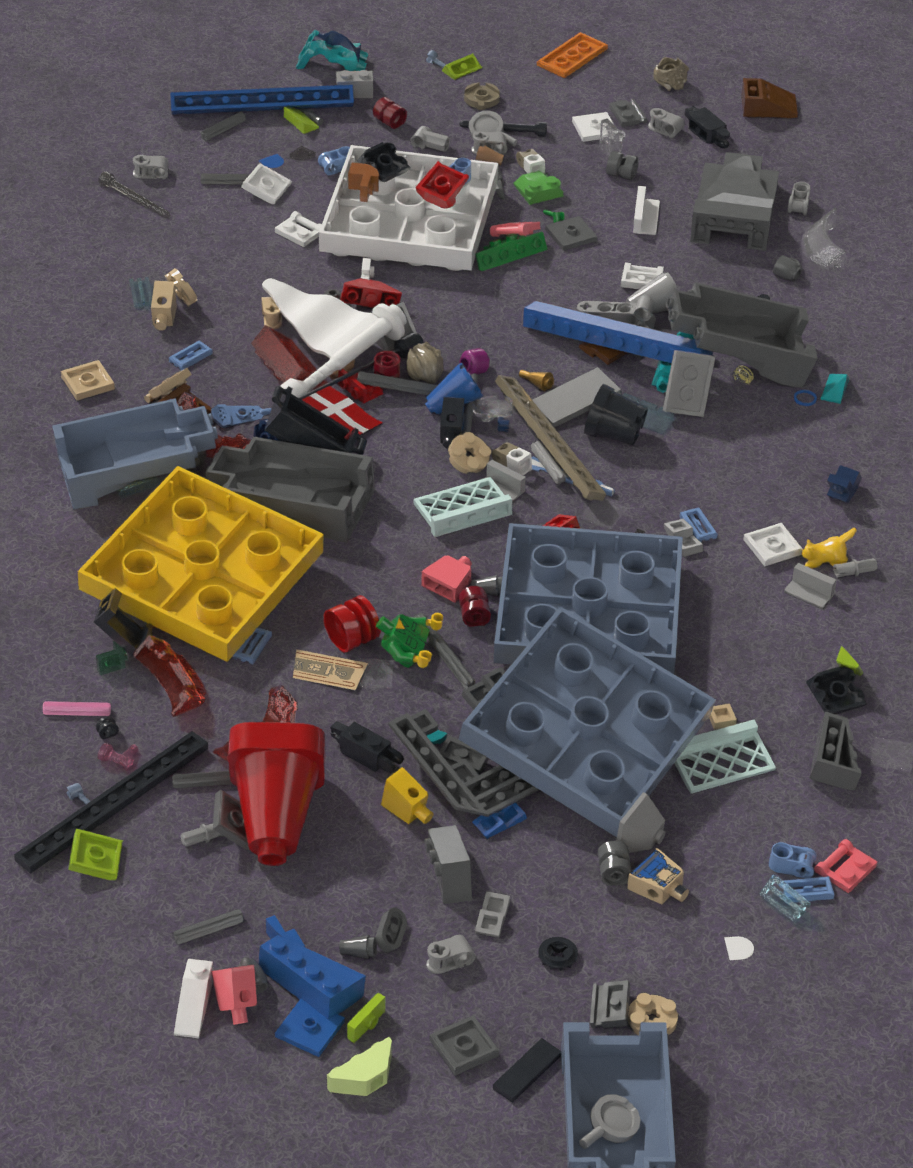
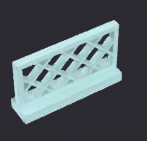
[414,477,512,537]
[675,720,776,793]

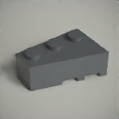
[809,712,862,791]
[424,825,472,904]

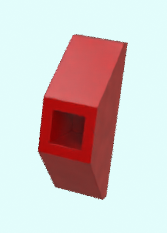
[340,278,402,308]

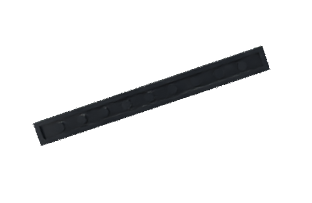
[14,731,208,873]

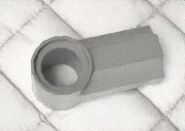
[410,126,450,152]

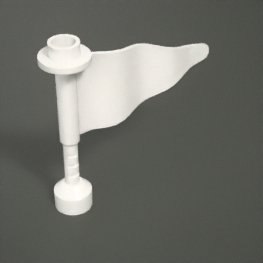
[262,278,407,398]

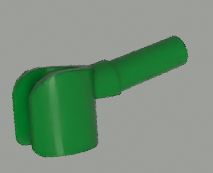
[543,210,565,223]

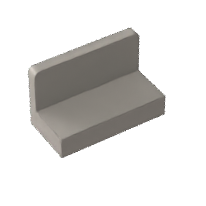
[481,460,526,502]
[784,563,837,608]

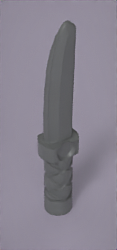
[300,108,323,125]
[496,165,505,200]

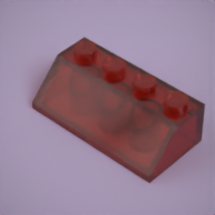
[251,325,329,390]

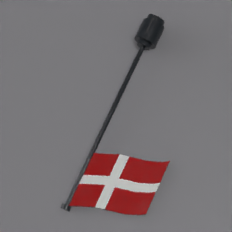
[299,333,424,440]

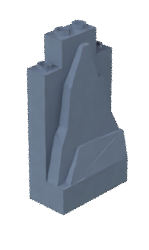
[52,398,218,509]
[561,1022,676,1168]

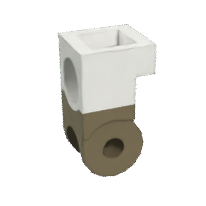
[516,149,545,173]
[492,442,532,475]

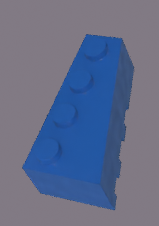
[258,935,366,1019]

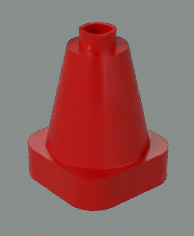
[228,722,326,866]

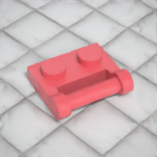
[490,222,541,237]
[814,839,877,893]

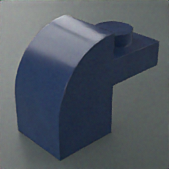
[827,465,862,503]

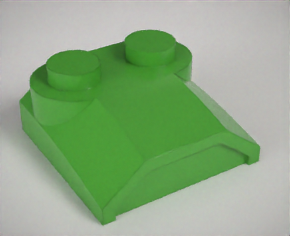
[514,171,563,205]

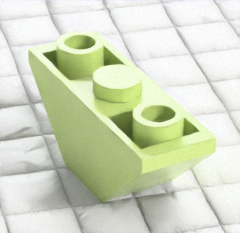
[327,1037,392,1096]

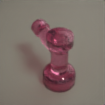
[97,742,138,771]

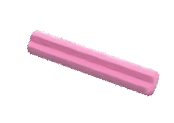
[43,701,111,716]

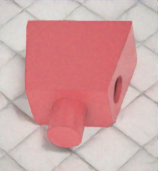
[421,555,472,603]
[211,965,257,1025]

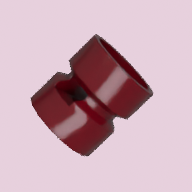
[373,97,407,129]
[374,351,400,378]
[459,586,491,627]

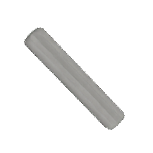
[531,441,566,484]

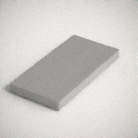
[532,367,621,427]

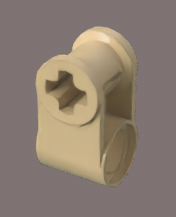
[262,297,282,329]

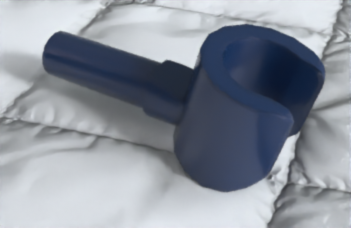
[497,411,510,432]

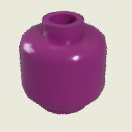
[459,348,490,375]

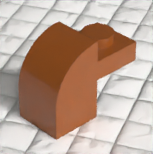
[348,162,379,202]

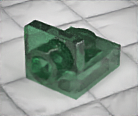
[96,641,128,675]

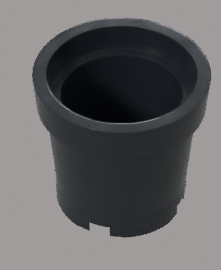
[584,384,648,446]

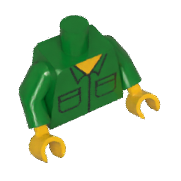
[376,613,443,668]

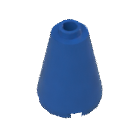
[425,362,484,415]

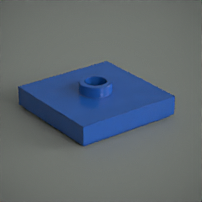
[275,998,345,1057]

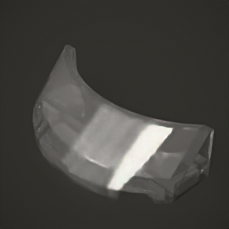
[801,208,846,271]

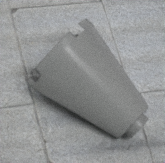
[626,272,677,314]

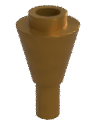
[519,370,554,392]

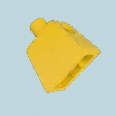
[381,767,434,824]

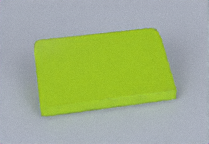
[442,53,482,80]
[284,107,319,134]
[836,646,863,676]

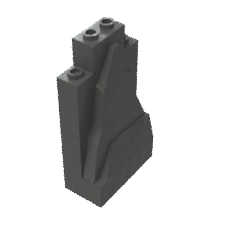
[690,152,779,251]
[666,282,818,388]
[205,437,375,543]

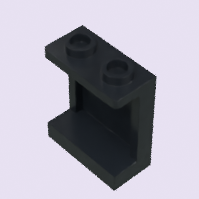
[94,588,153,657]

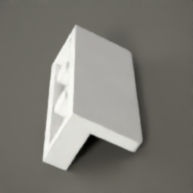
[633,186,660,235]

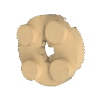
[165,268,197,307]
[448,432,491,474]
[628,993,678,1036]

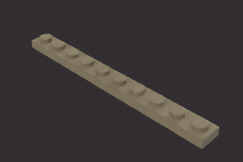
[495,375,606,501]

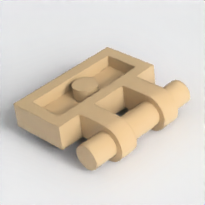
[144,368,192,403]

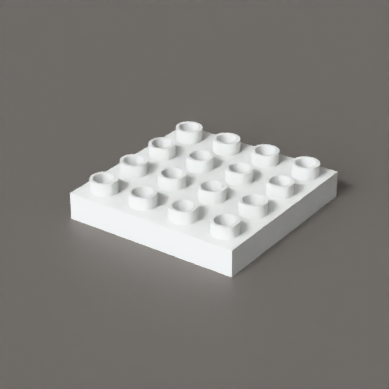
[319,145,498,271]

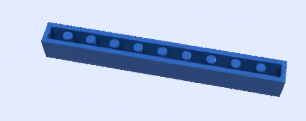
[170,85,354,114]
[523,301,711,363]

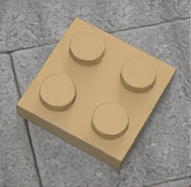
[61,360,115,400]

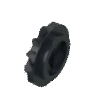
[538,937,578,971]

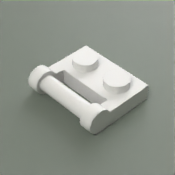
[275,211,322,247]
[621,262,664,289]

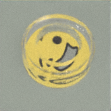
[733,365,754,385]

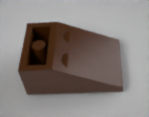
[741,78,798,118]

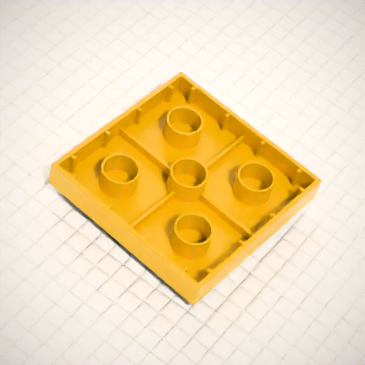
[78,466,324,662]

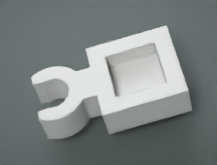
[361,258,374,280]

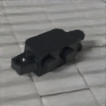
[685,106,730,149]
[330,721,405,773]

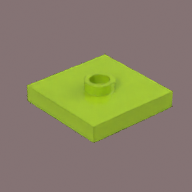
[68,829,123,880]

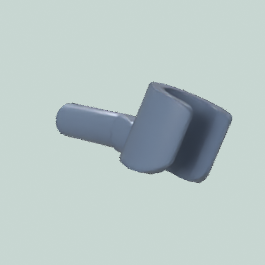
[426,50,446,68]
[67,783,90,805]

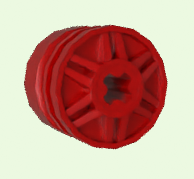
[323,595,381,653]

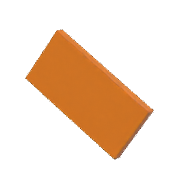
[537,32,608,78]

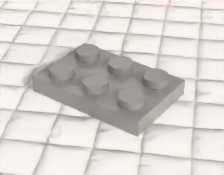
[663,350,715,417]

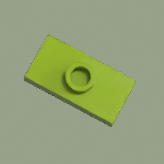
[347,993,385,1043]

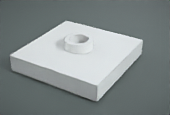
[572,112,618,142]
[241,163,292,204]
[743,523,803,566]

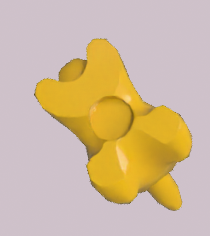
[802,528,857,569]

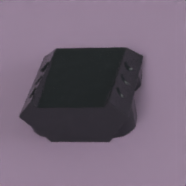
[357,142,411,182]
[806,666,867,714]

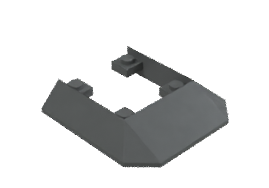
[388,667,539,817]

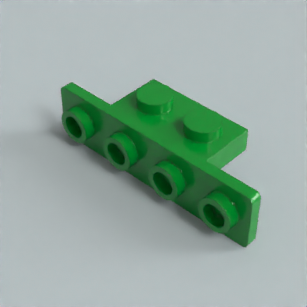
[475,232,547,271]

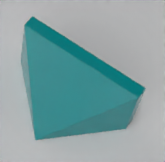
[821,374,849,404]

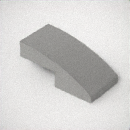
[664,519,703,557]
[475,891,510,938]

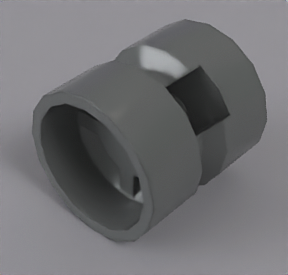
[606,151,639,180]
[598,841,632,886]

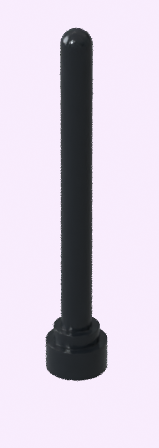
[459,120,547,137]

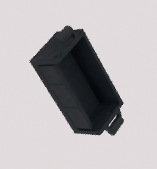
[265,386,367,455]

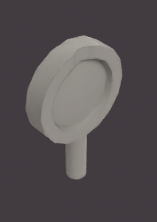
[469,111,517,146]
[579,1095,641,1149]

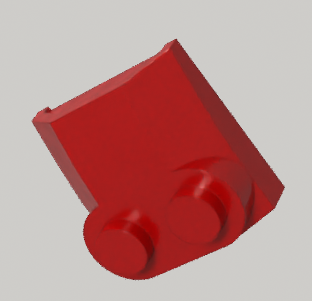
[416,161,469,209]

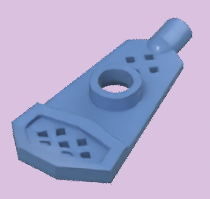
[211,404,272,428]

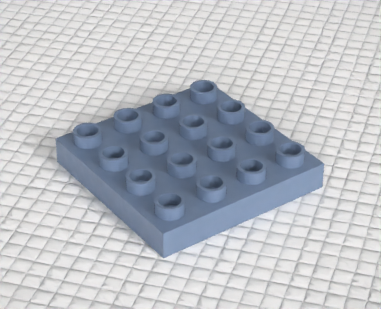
[494,523,683,674]
[459,606,716,837]

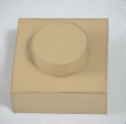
[709,704,737,730]

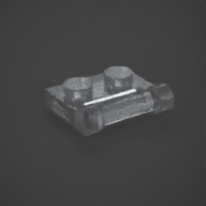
[599,118,625,158]

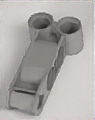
[577,296,656,329]

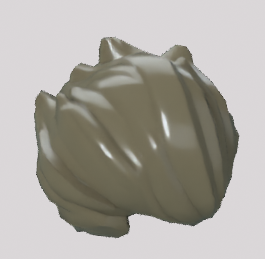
[653,57,689,91]
[407,342,444,384]

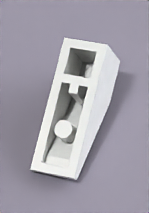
[174,959,213,1038]

